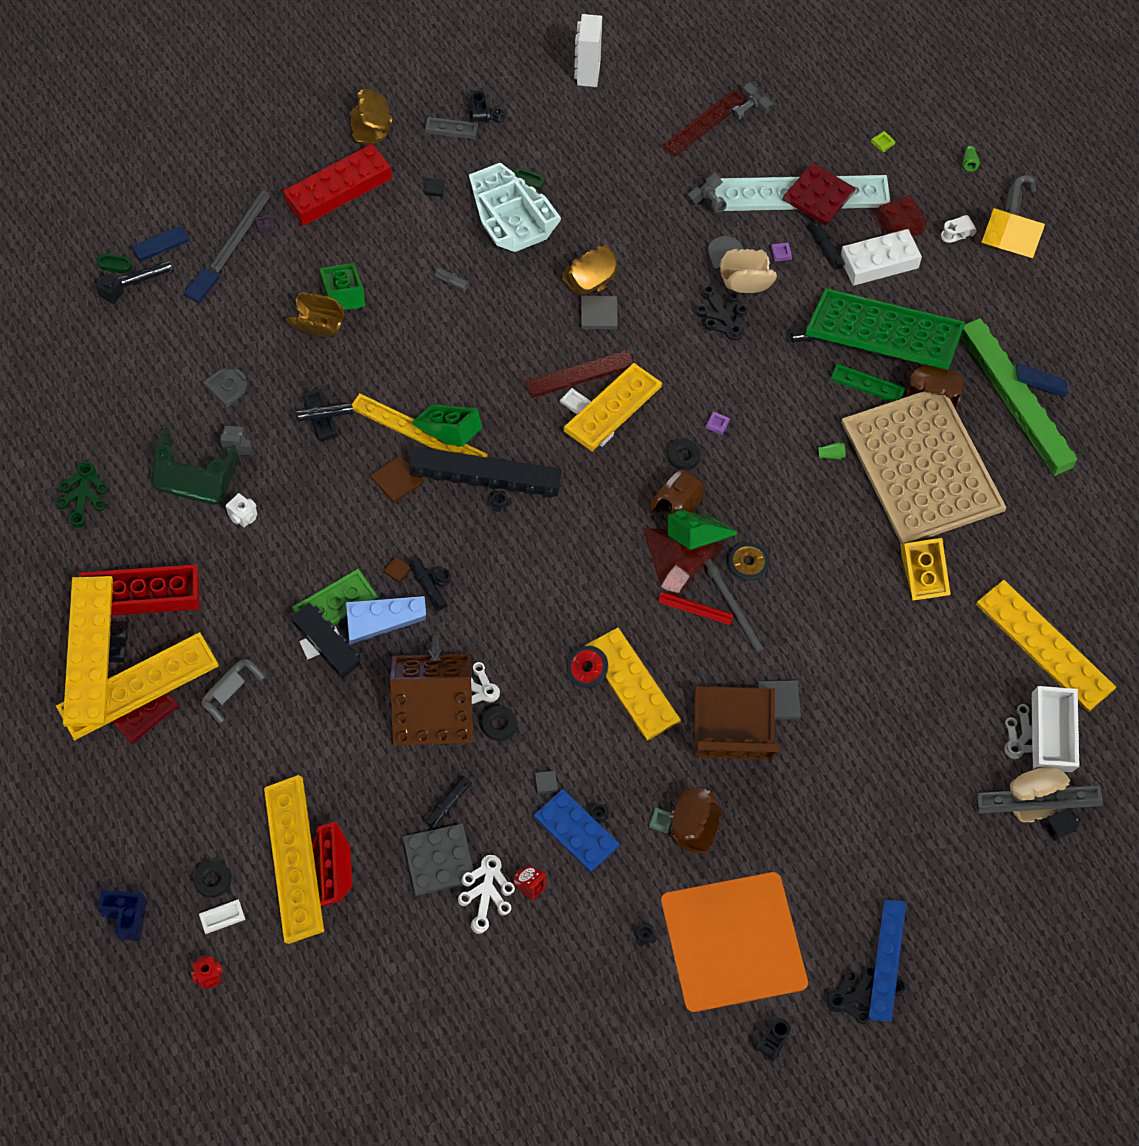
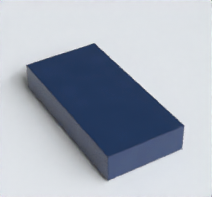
[184,268,220,303]

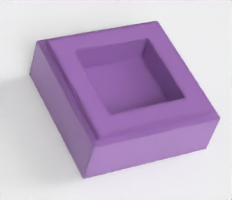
[771,243,792,262]
[706,412,730,435]

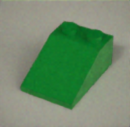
[319,263,365,310]
[412,404,482,447]
[668,510,737,550]

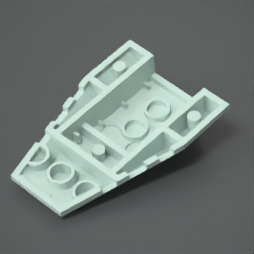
[469,163,561,252]

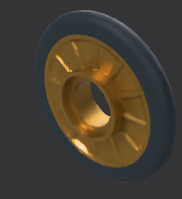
[728,543,770,580]

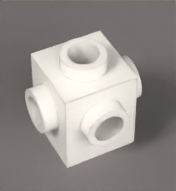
[226,493,257,528]

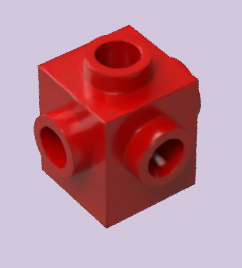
[191,956,223,989]

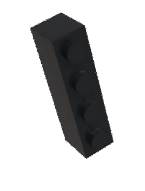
[291,602,360,679]

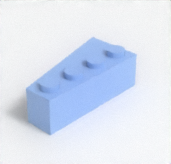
[346,596,426,645]

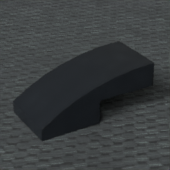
[109,622,128,663]

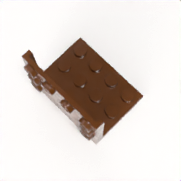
[390,654,473,745]
[694,686,780,760]

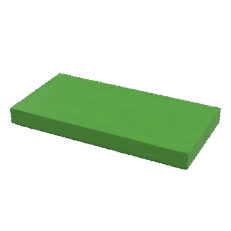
[292,569,379,625]

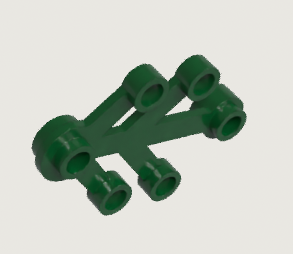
[56,462,109,528]

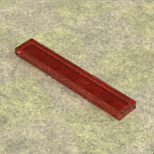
[663,89,747,157]
[525,350,634,398]

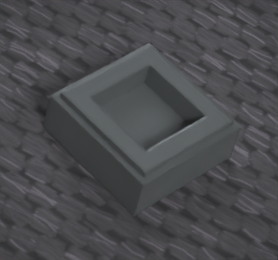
[535,771,558,794]

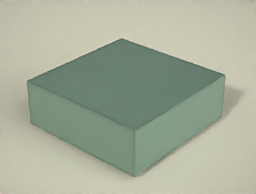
[649,808,672,834]

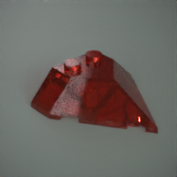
[643,527,725,596]

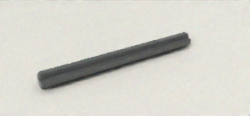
[210,190,270,272]

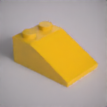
[982,208,1045,258]
[900,538,950,600]

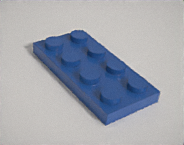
[534,789,620,873]

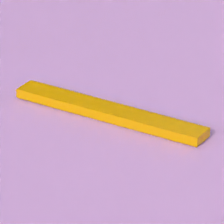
[352,393,488,457]

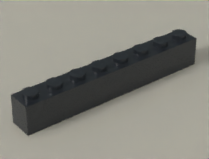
[410,446,562,498]

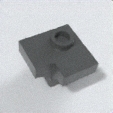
[220,426,253,456]

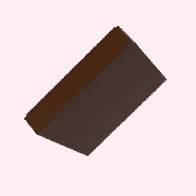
[371,455,424,504]

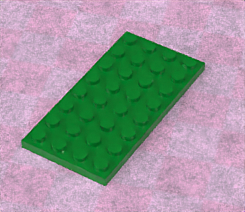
[806,288,965,370]

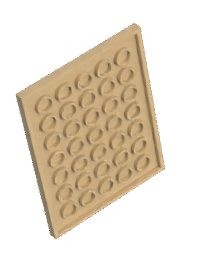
[841,391,1006,544]

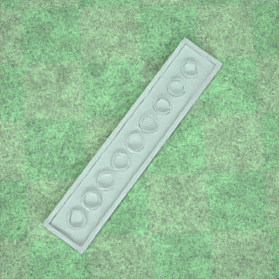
[715,175,890,211]

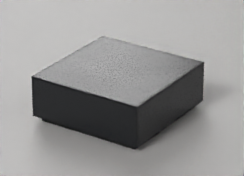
[425,178,445,197]

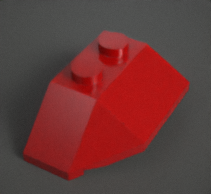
[312,822,352,906]

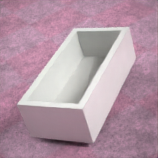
[574,14,602,87]
[840,229,922,286]
[1032,686,1079,772]

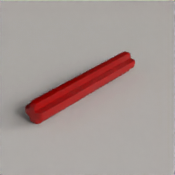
[659,592,733,625]

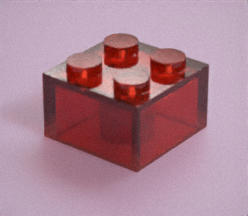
[877,195,927,237]

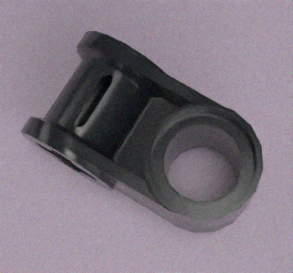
[467,90,490,123]
[755,1019,791,1062]

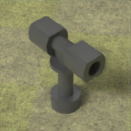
[730,82,774,121]
[688,172,727,213]

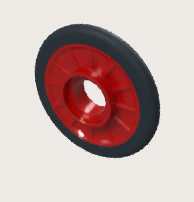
[567,646,608,688]

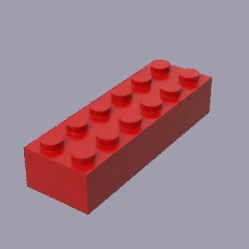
[283,144,392,226]
[79,564,200,616]

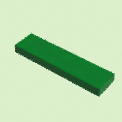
[830,364,905,402]

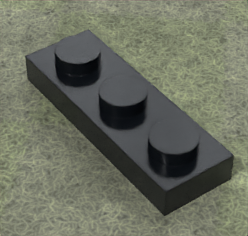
[303,388,338,442]

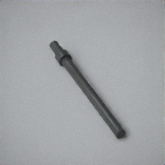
[701,555,764,653]

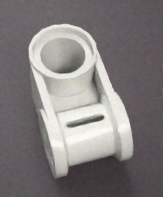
[941,215,977,243]

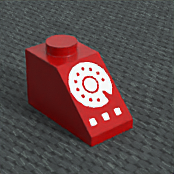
[514,865,546,901]

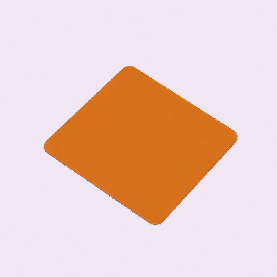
[661,872,808,1012]

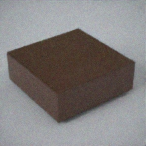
[384,557,411,583]

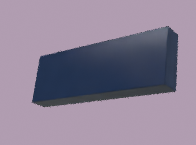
[132,226,189,262]
[1016,364,1068,397]

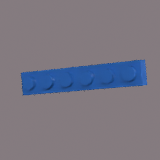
[869,900,906,1021]

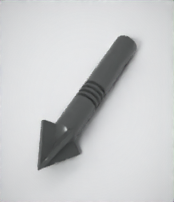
[429,635,441,661]

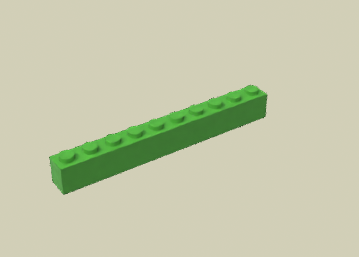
[961,318,1077,476]

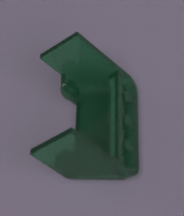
[151,428,239,505]

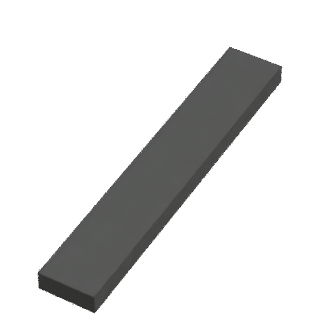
[977,785,1103,813]

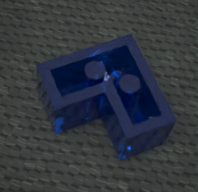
[98,890,147,941]

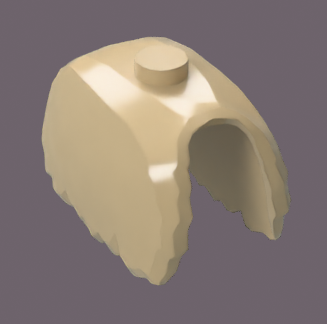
[720,249,777,293]
[1010,767,1070,822]

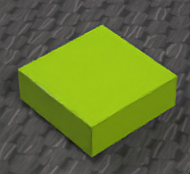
[871,131,895,153]

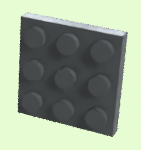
[403,824,476,896]

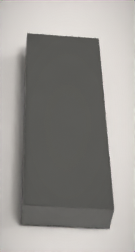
[425,117,478,139]

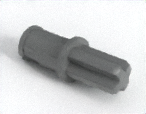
[435,268,470,292]

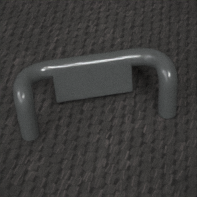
[1006,175,1036,216]
[201,659,265,723]

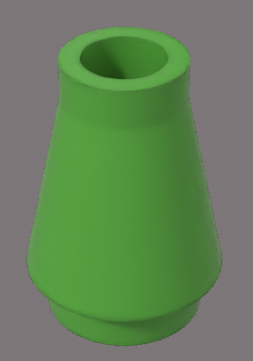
[962,146,980,172]
[818,441,846,460]

